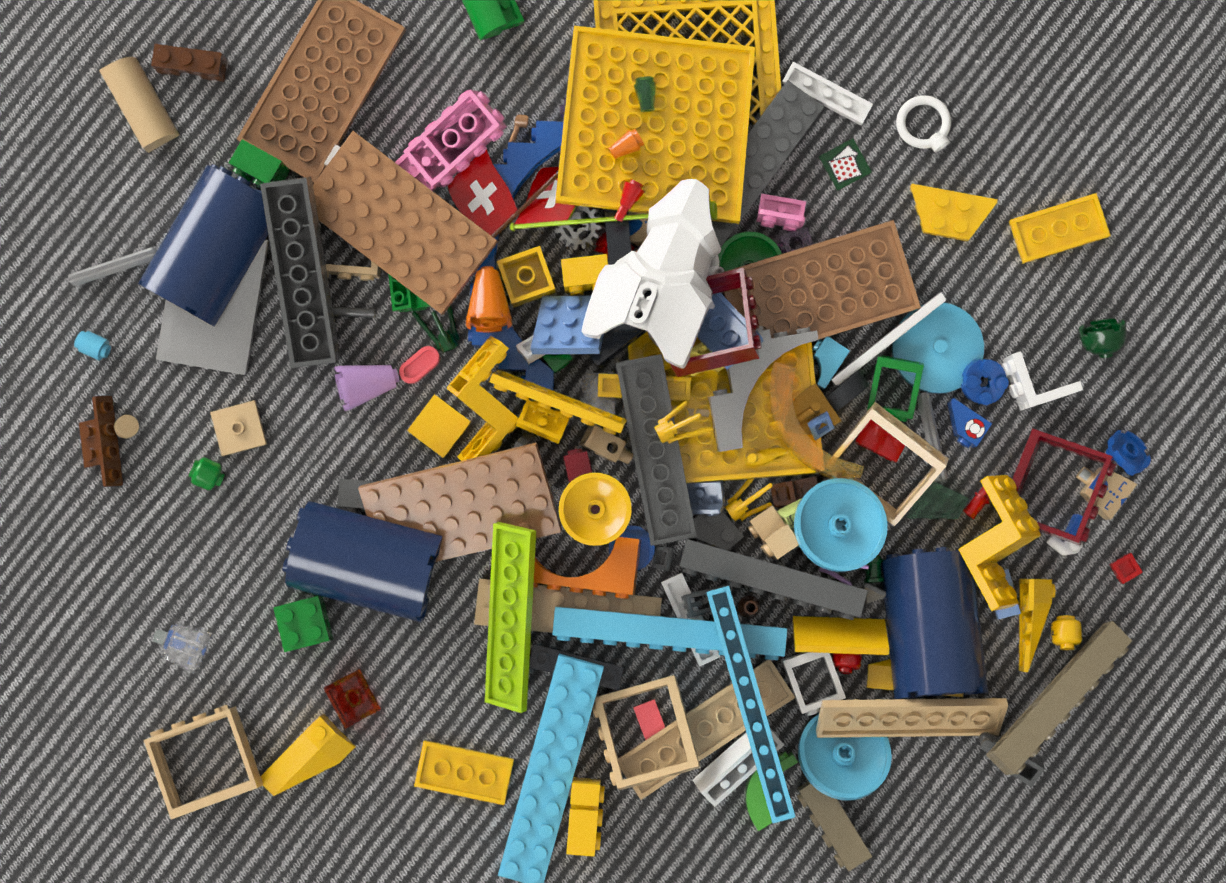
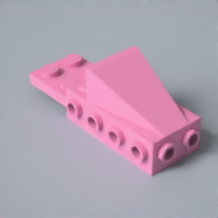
[395,89,507,191]

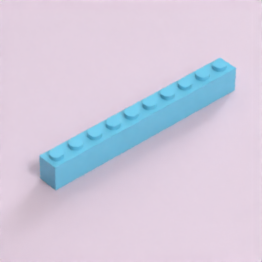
[706,586,795,823]
[552,606,787,660]

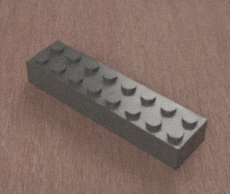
[260,177,341,368]
[678,539,868,620]

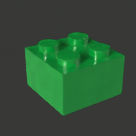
[228,139,290,190]
[273,596,334,652]

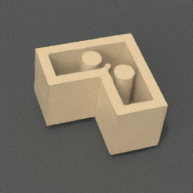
[748,506,799,559]

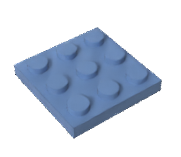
[530,295,604,354]

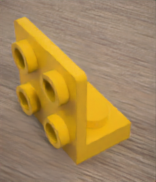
[516,400,569,444]

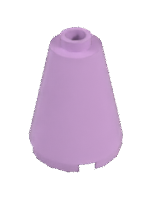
[334,365,399,411]

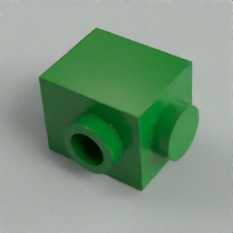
[542,354,573,374]

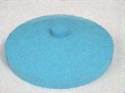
[892,303,984,394]
[794,478,887,572]
[798,714,892,800]

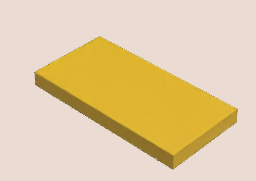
[1009,193,1111,264]
[792,616,889,655]
[414,740,514,805]

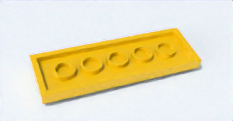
[489,370,627,435]

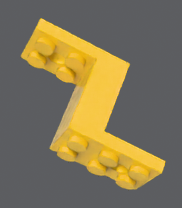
[447,335,518,461]
[958,475,1041,611]

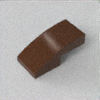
[771,476,819,507]

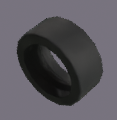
[826,371,870,412]

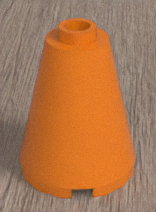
[466,266,512,333]

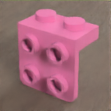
[756,194,806,232]

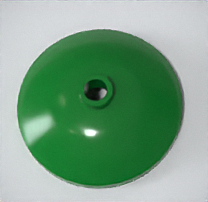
[718,232,782,272]

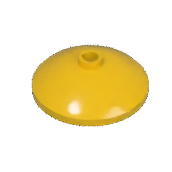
[559,473,631,546]

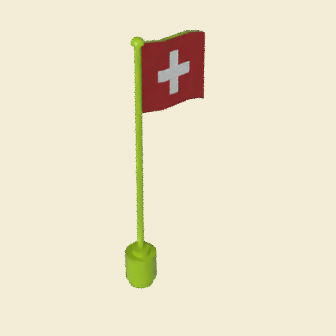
[510,167,717,232]

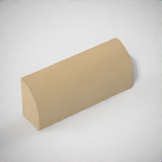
[99,57,180,153]

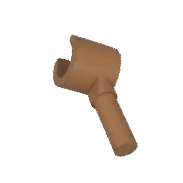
[509,114,529,142]

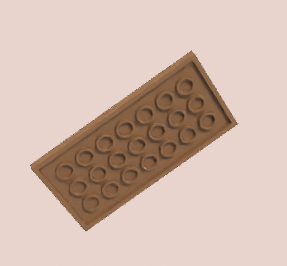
[237,0,406,183]
[313,131,498,315]
[723,220,921,345]
[358,443,562,562]

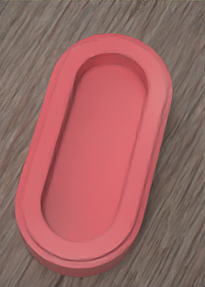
[399,346,440,384]

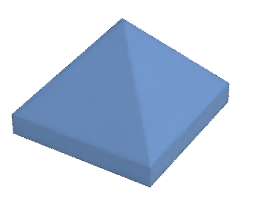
[807,411,835,440]

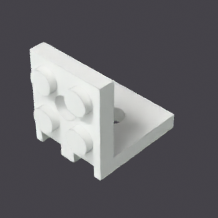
[1002,351,1083,411]

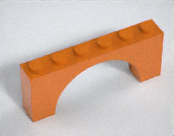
[533,537,641,599]

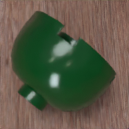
[1079,318,1127,358]

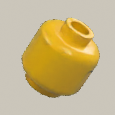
[1051,615,1082,650]

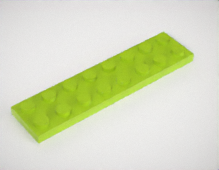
[485,522,536,713]

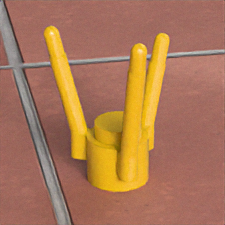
[654,401,714,444]
[725,478,773,522]

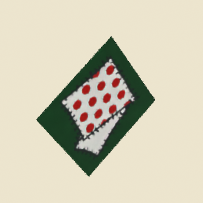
[819,138,872,191]

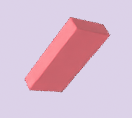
[633,699,665,740]

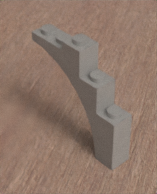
[708,326,819,452]

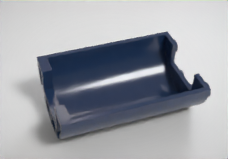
[138,164,268,327]
[282,501,443,623]
[881,547,988,699]

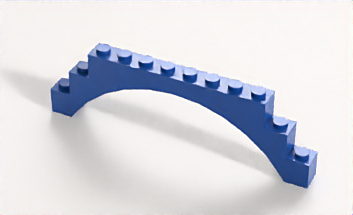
[468,121,564,391]

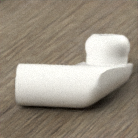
[1046,536,1083,556]

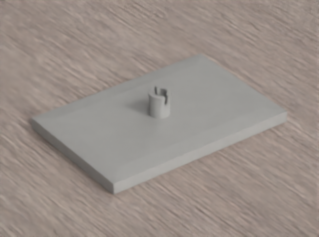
[156,240,269,375]

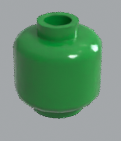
[188,457,225,491]

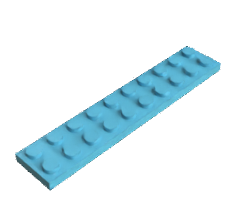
[498,654,604,883]

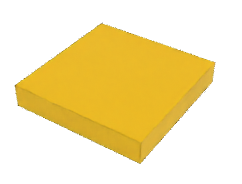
[407,394,471,458]

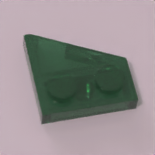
[907,481,969,519]

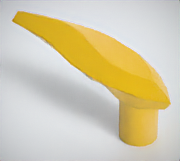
[745,448,789,465]

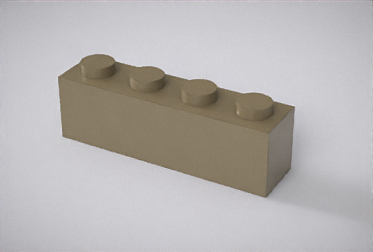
[797,781,872,871]

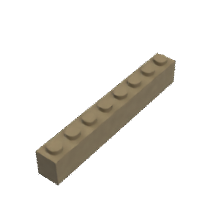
[986,621,1132,775]

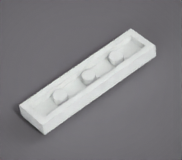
[782,62,873,125]
[661,573,720,667]

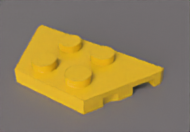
[910,184,998,241]

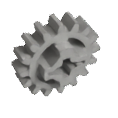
[555,206,604,250]

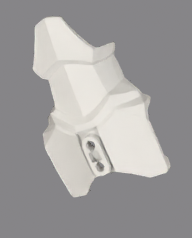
[582,179,721,368]

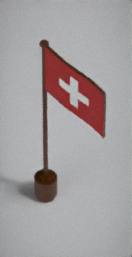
[447,146,559,238]

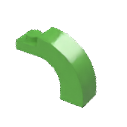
[745,752,798,831]

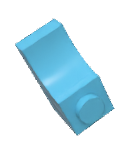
[812,337,850,391]

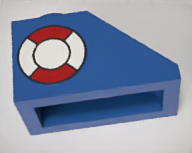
[947,398,992,448]

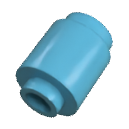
[74,331,111,361]

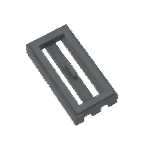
[681,584,725,619]

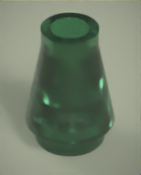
[633,76,656,112]

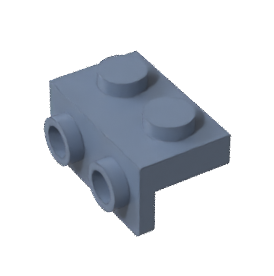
[687,480,726,516]

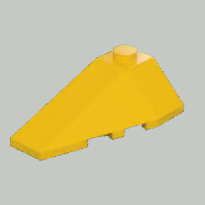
[261,714,356,796]

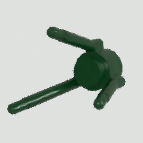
[412,305,460,353]

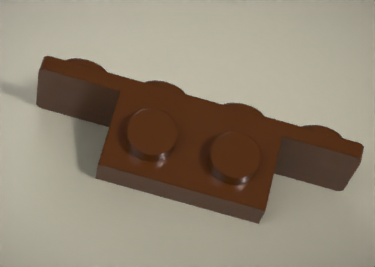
[79,396,123,487]

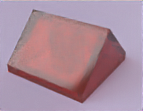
[323,669,381,729]

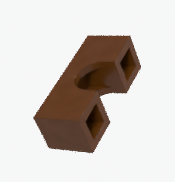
[151,44,228,82]

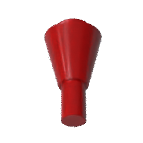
[614,179,645,222]

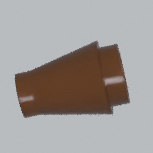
[738,596,761,619]

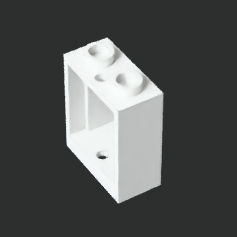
[781,652,846,716]

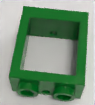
[867,354,924,422]

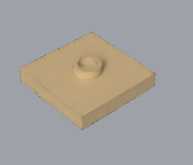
[210,400,267,457]

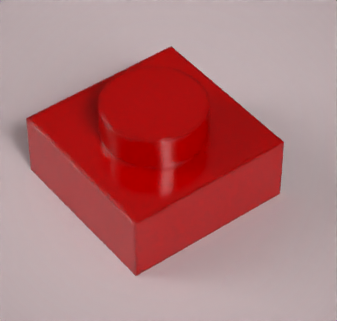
[1109,553,1143,584]

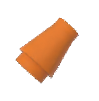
[608,129,644,160]

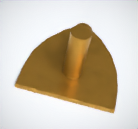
[784,383,841,435]

